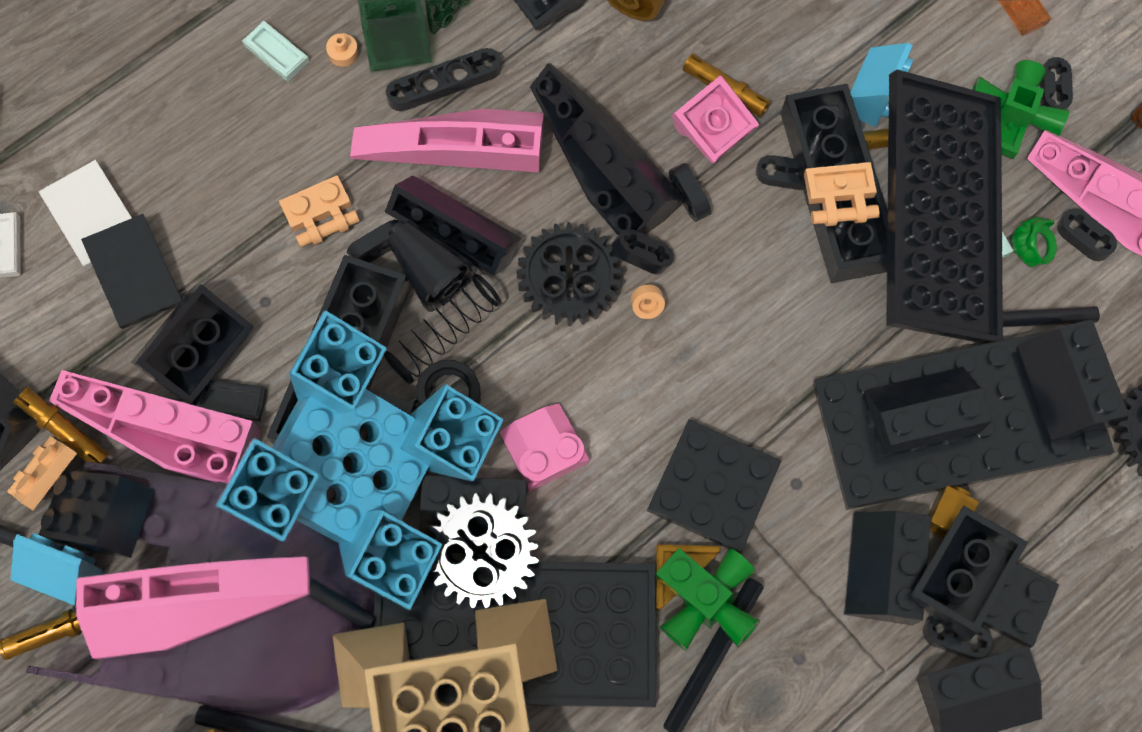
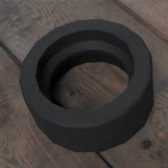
[416,360,481,405]

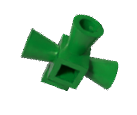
[972,60,1069,159]
[656,548,760,651]

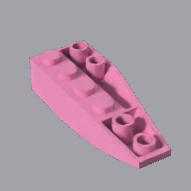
[350,109,544,172]
[1027,130,1142,256]
[49,370,262,486]
[76,557,310,659]

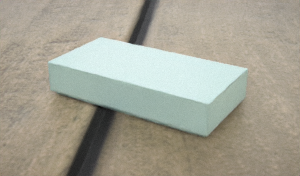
[242,21,309,82]

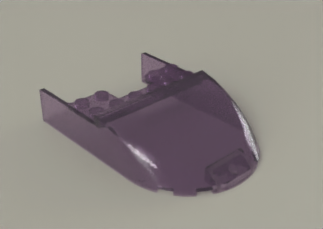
[26,461,375,716]

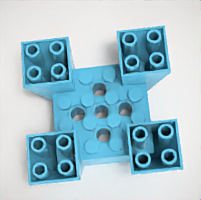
[216,310,504,610]

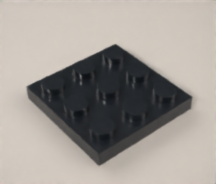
[647,419,781,554]

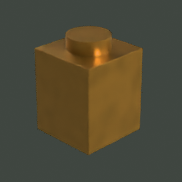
[928,485,979,539]

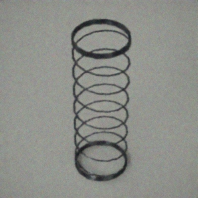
[384,273,501,384]

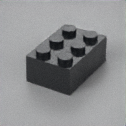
[39,470,155,558]

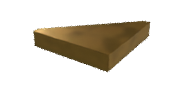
[655,545,720,610]

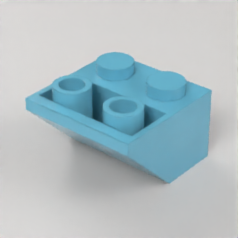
[850,43,914,127]
[11,533,104,606]

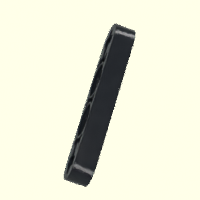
[386,48,501,111]

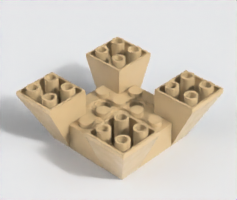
[332,599,557,732]

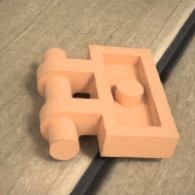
[804,162,879,226]
[279,175,360,248]
[7,436,77,510]

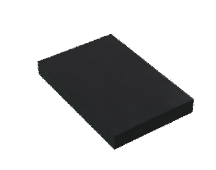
[81,214,182,329]

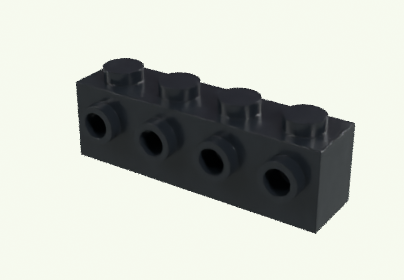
[385,175,521,276]

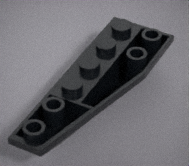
[530,63,685,235]

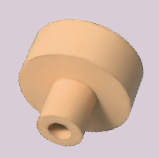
[326,33,359,67]
[631,285,665,319]

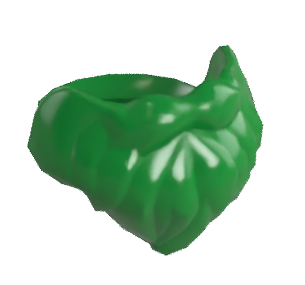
[1010,217,1057,267]

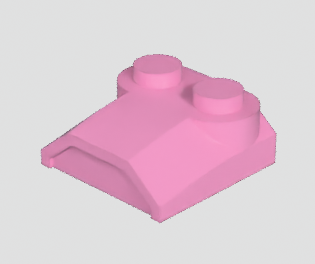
[671,75,760,164]
[499,404,590,492]

